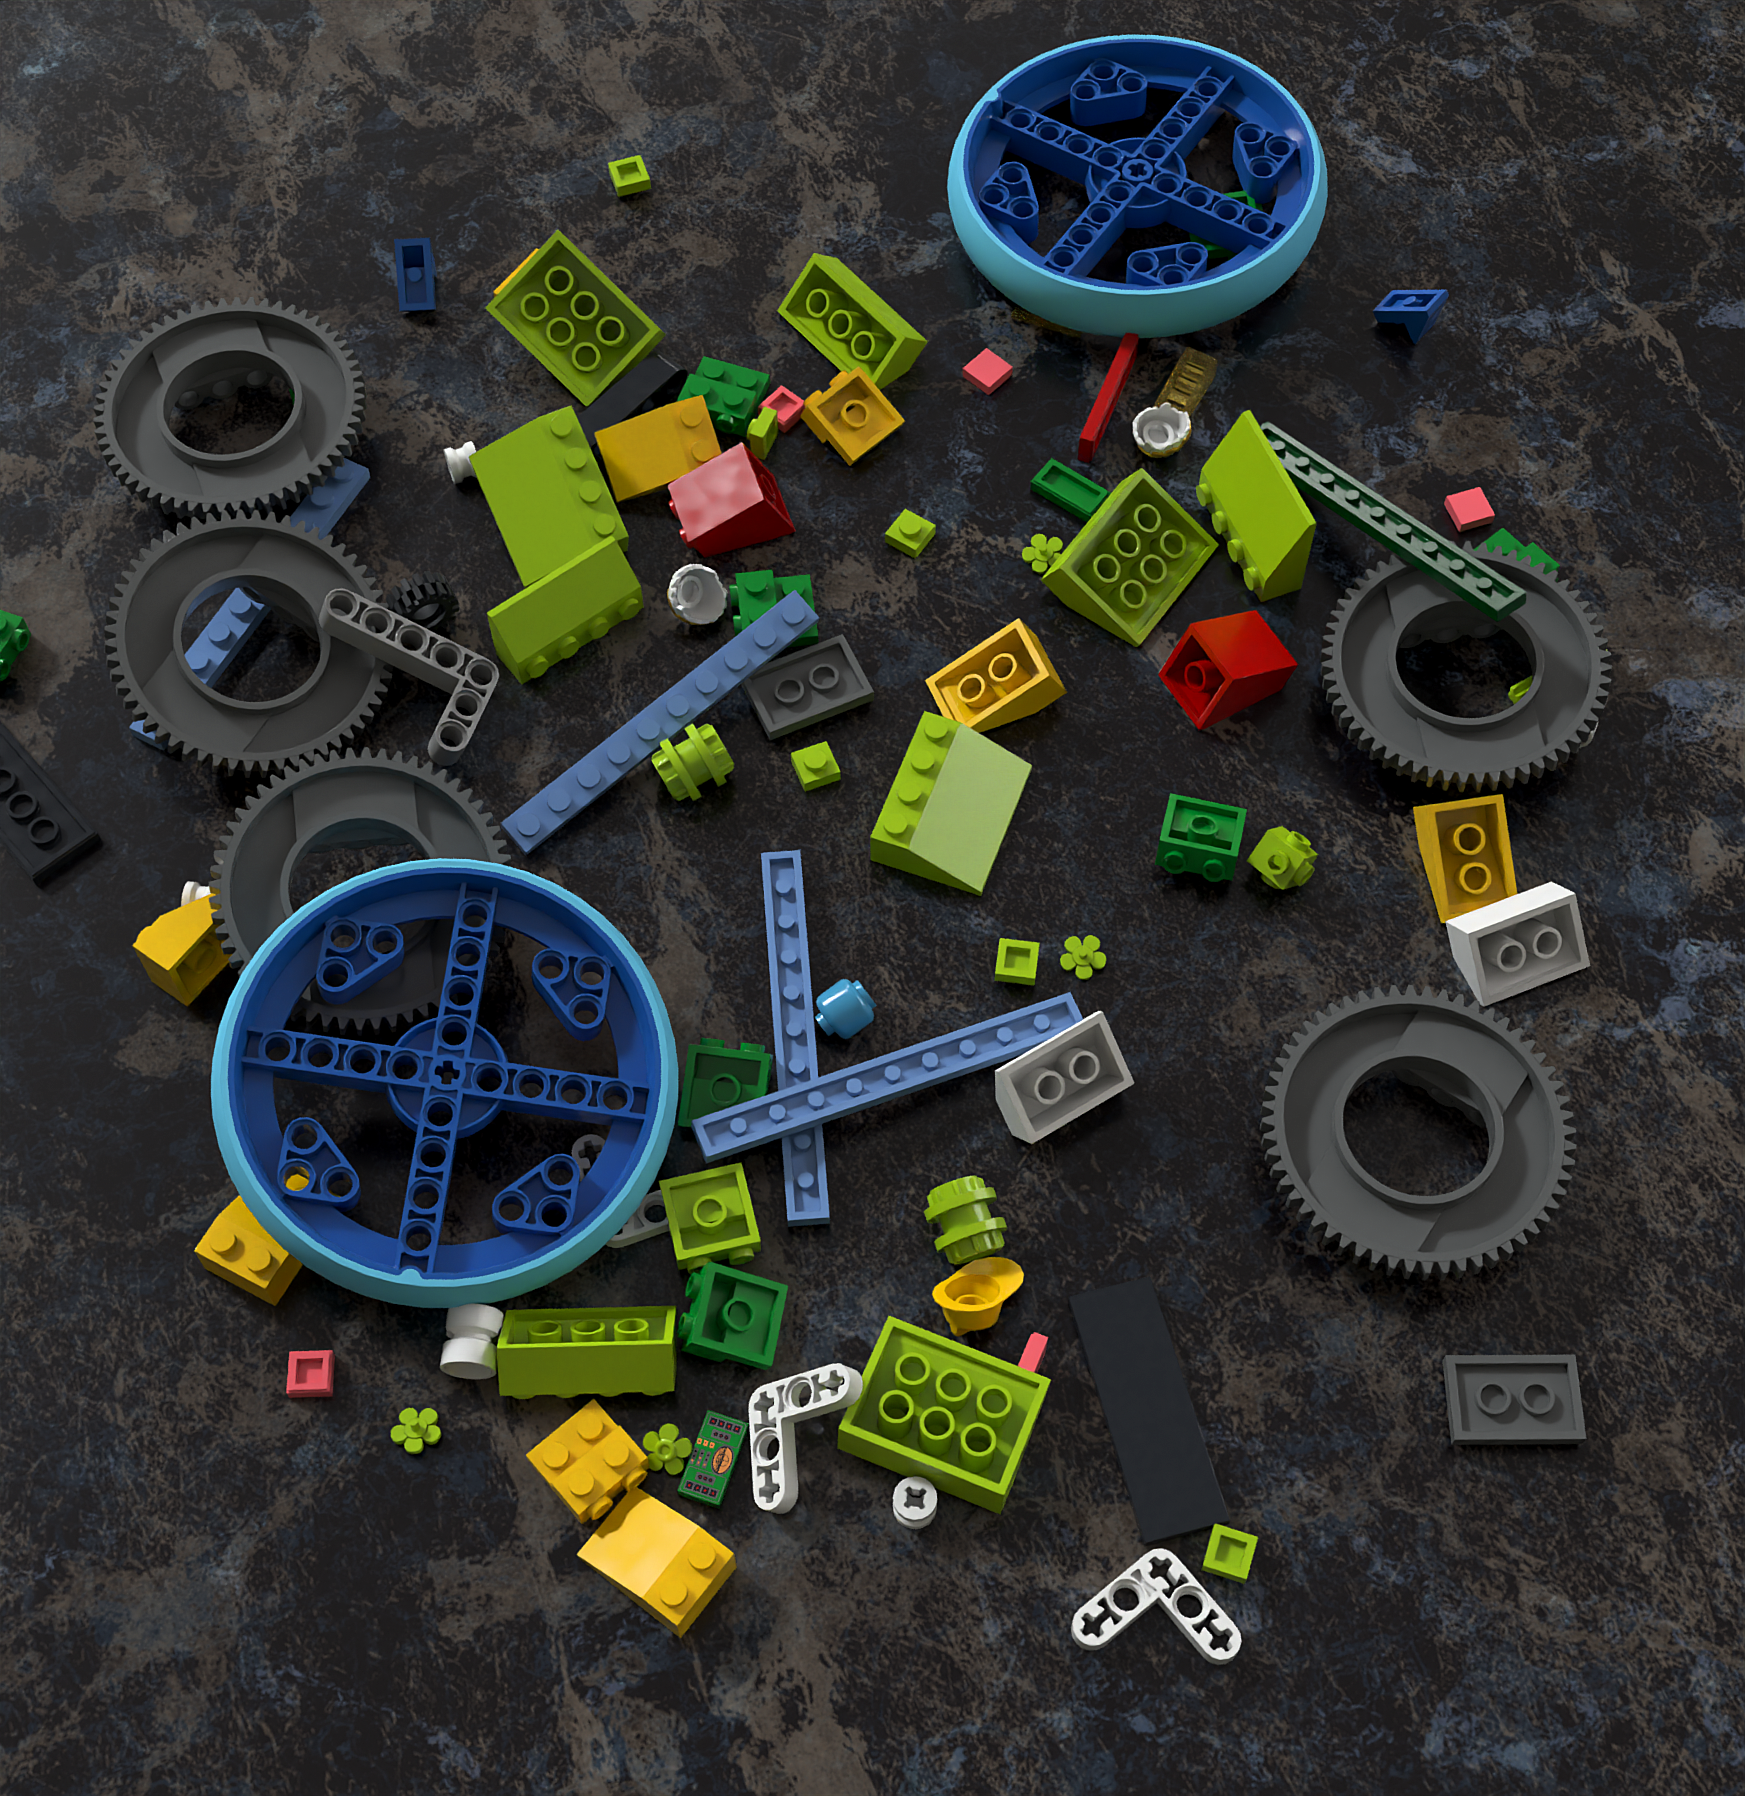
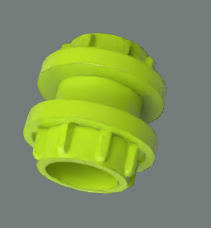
[651,723,735,801]
[924,1176,1008,1265]

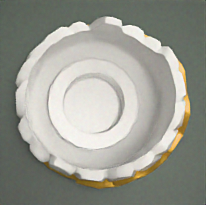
[1133,402,1192,458]
[667,564,728,625]

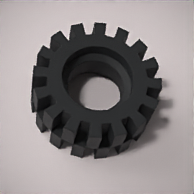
[386,571,460,634]

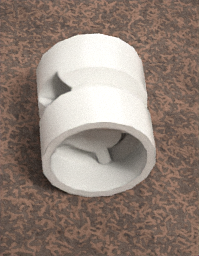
[440,1303,504,1379]

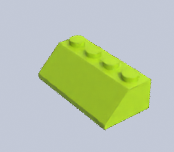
[777,253,928,390]
[487,535,644,684]
[496,1306,677,1399]

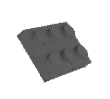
[741,634,874,740]
[1443,1355,1586,1445]

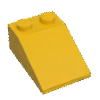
[595,395,722,503]
[925,618,1067,733]
[1413,794,1517,923]
[132,893,232,1007]
[194,1174,341,1306]
[577,1487,737,1638]

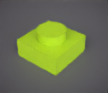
[608,155,651,197]
[747,407,779,460]
[885,509,936,559]
[791,741,841,791]
[995,938,1040,986]
[1201,1523,1258,1584]

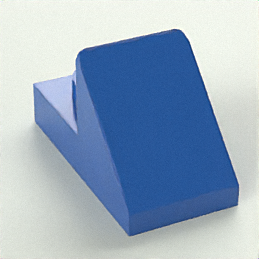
[394,238,437,312]
[1373,290,1449,344]

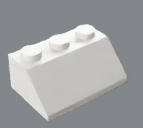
[1445,882,1590,1007]
[995,1011,1135,1144]

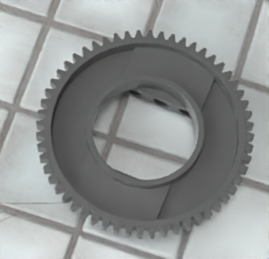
[93,297,367,520]
[104,509,394,778]
[1320,541,1612,792]
[209,747,511,1036]
[1260,985,1576,1281]

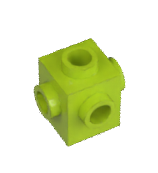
[1247,826,1319,890]

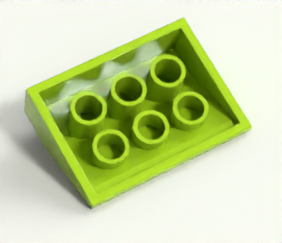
[485,230,666,408]
[469,405,629,589]
[1196,410,1316,602]
[1041,468,1219,647]
[870,711,1032,896]
[837,1316,1051,1514]

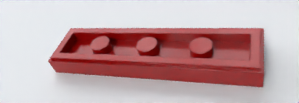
[1077,333,1139,463]

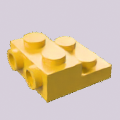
[800,366,905,466]
[526,1399,650,1524]

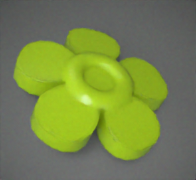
[1022,534,1063,574]
[1060,935,1106,980]
[391,1408,441,1454]
[643,1424,692,1475]

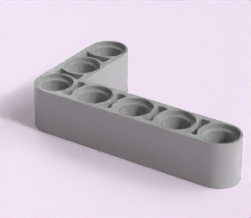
[318,588,499,766]

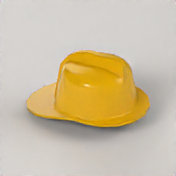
[932,1257,1024,1337]

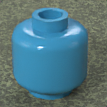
[815,979,877,1039]

